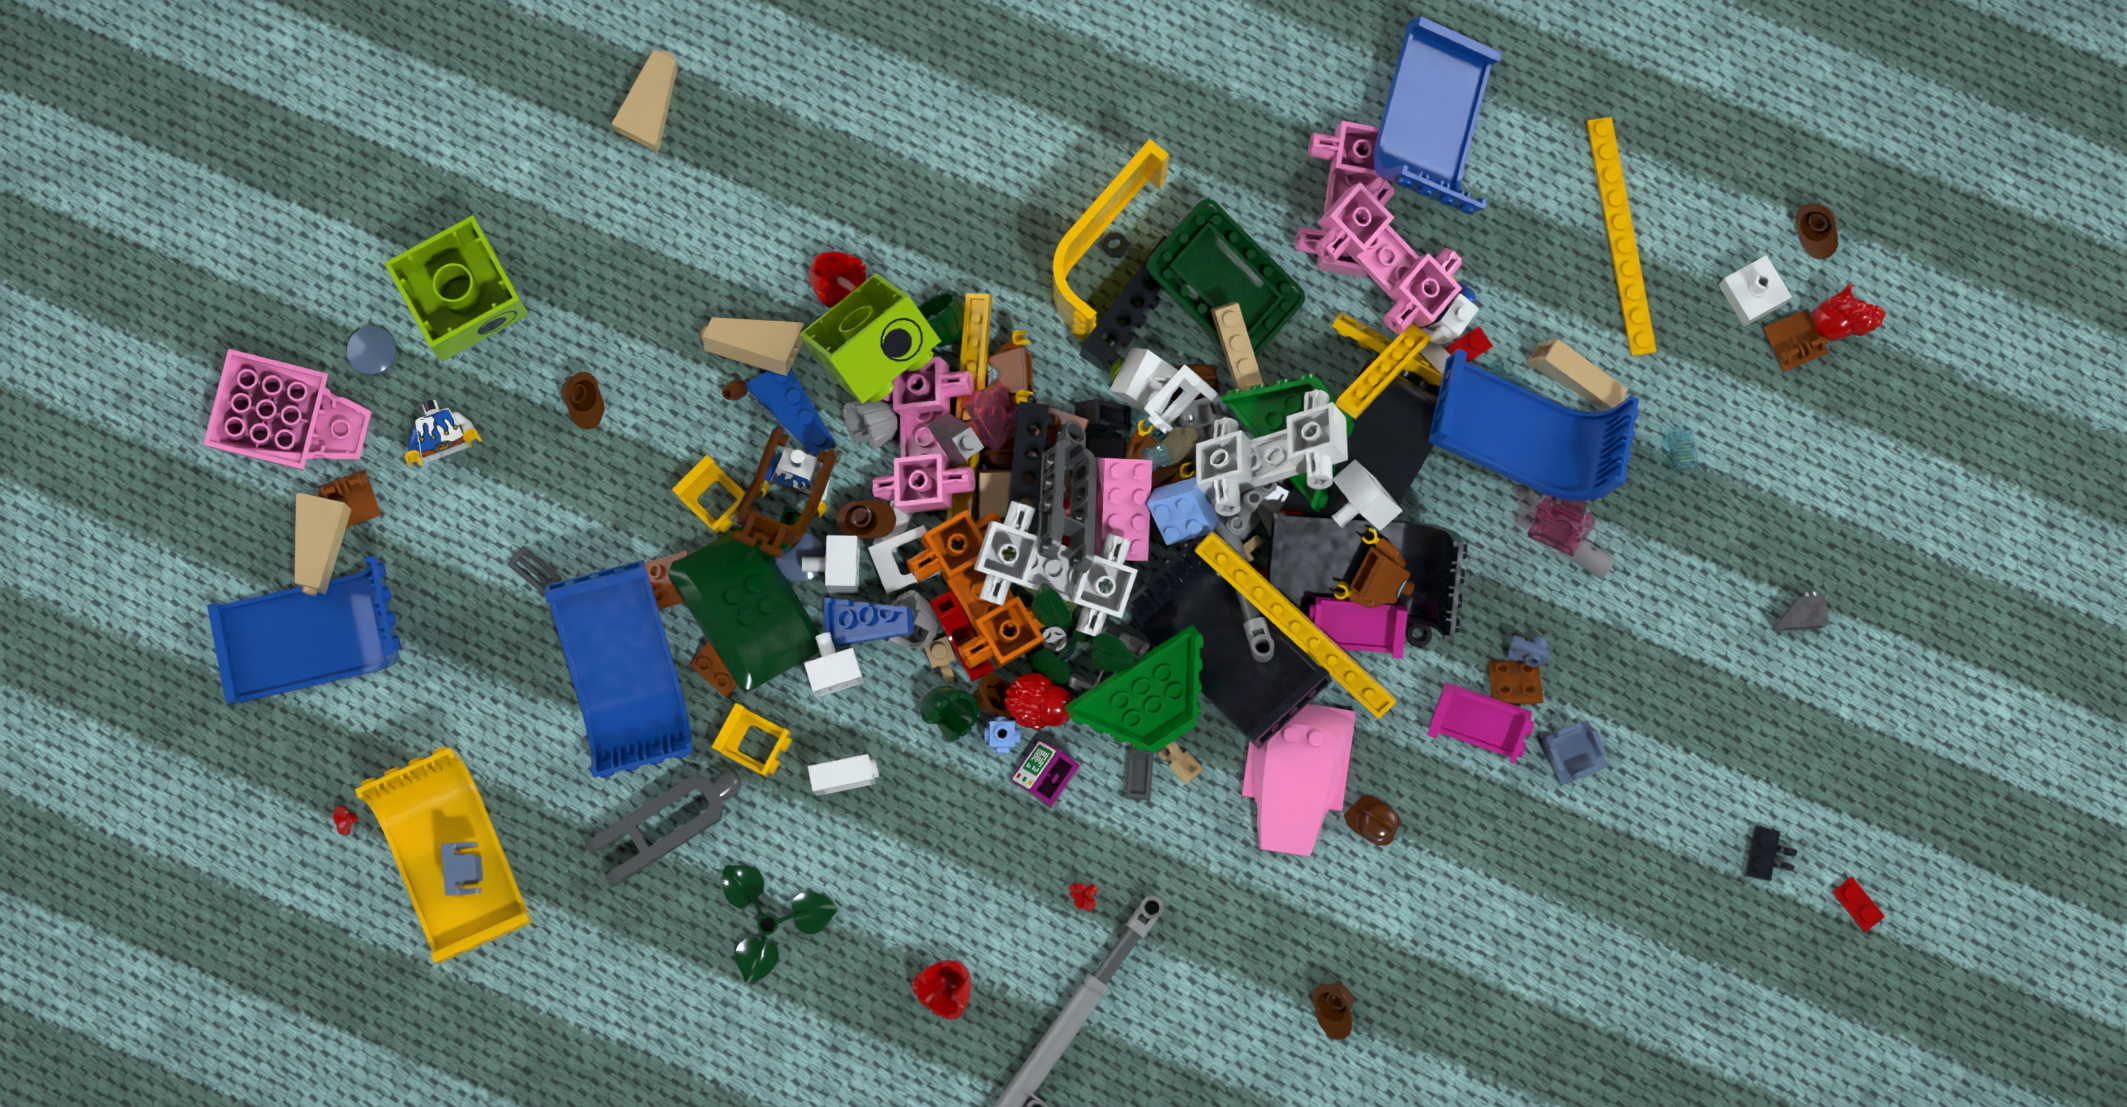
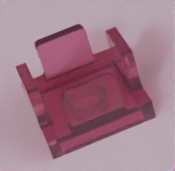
[960,380,1017,451]
[1527,495,1596,557]

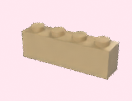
[1210,302,1263,392]

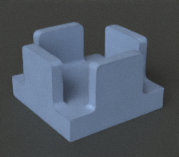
[1541,720,1608,786]
[441,841,483,897]

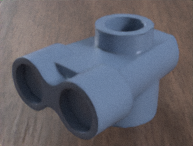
[1507,635,1550,667]

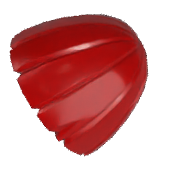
[809,251,866,308]
[912,960,971,1020]

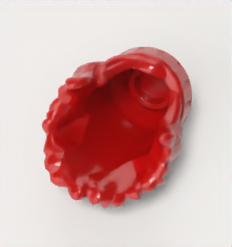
[1813,283,1886,341]
[1005,673,1074,730]

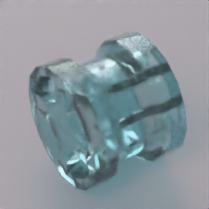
[1141,442,1171,472]

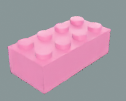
[1094,458,1152,561]

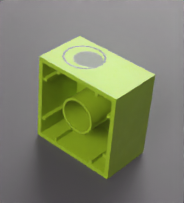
[384,215,530,362]
[799,273,941,404]

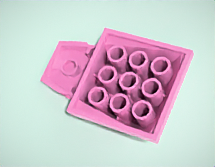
[203,349,371,471]
[1242,704,1356,857]

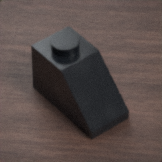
[1075,399,1131,431]

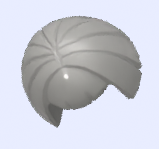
[843,399,898,450]
[884,590,938,649]

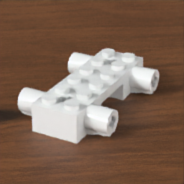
[1196,389,1348,516]
[974,501,1138,636]

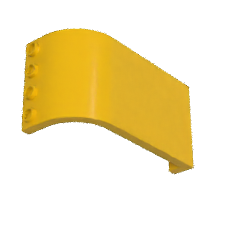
[1053,139,1169,342]
[355,746,533,964]

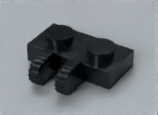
[1744,826,1797,882]

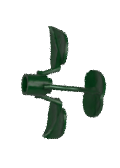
[1031,583,1137,686]
[722,865,837,983]

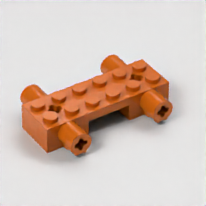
[907,510,1044,669]

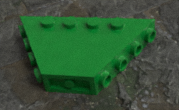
[1220,374,1354,512]
[1064,624,1203,753]

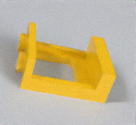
[672,455,746,535]
[712,703,792,778]

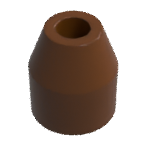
[722,379,748,401]

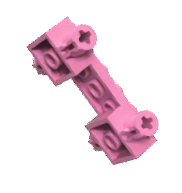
[1295,121,1382,278]
[1315,178,1462,334]
[872,357,975,514]

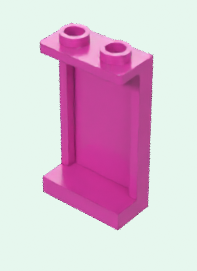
[1309,597,1407,659]
[1427,682,1535,764]

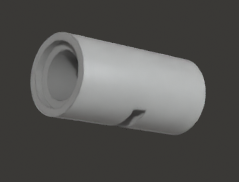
[1560,532,1616,580]

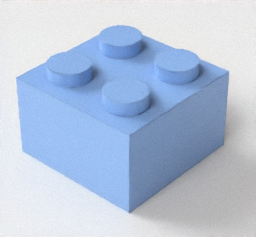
[1147,477,1219,545]

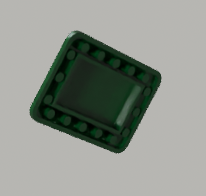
[1146,199,1305,358]
[668,527,820,691]

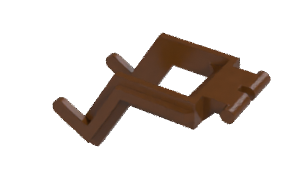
[733,425,843,559]

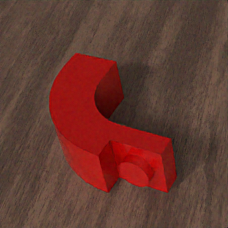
[930,590,994,682]

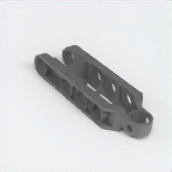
[1038,421,1097,574]
[585,771,741,888]

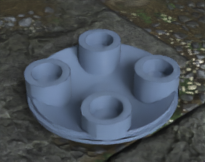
[347,326,396,374]
[775,533,825,582]

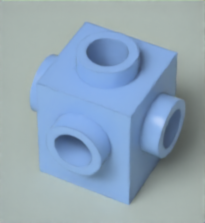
[985,717,1020,754]

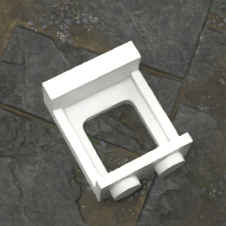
[1144,364,1218,435]
[868,525,941,597]

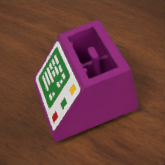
[1010,739,1080,809]

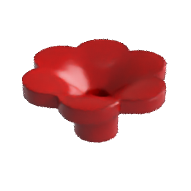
[333,805,357,836]

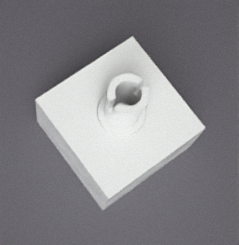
[1719,255,1792,327]
[1109,347,1178,415]
[1332,460,1403,531]
[802,535,860,594]
[804,632,864,698]

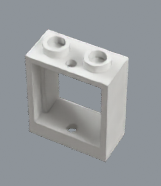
[808,754,879,796]

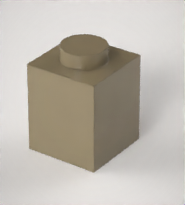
[1159,427,1201,466]

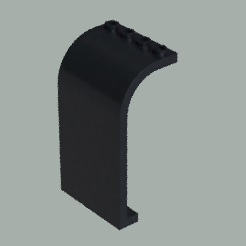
[1282,355,1438,518]
[1267,513,1467,641]
[1126,536,1332,750]

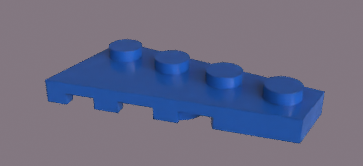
[746,369,836,457]
[824,598,913,647]

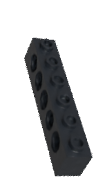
[1079,235,1167,372]
[1003,401,1053,554]

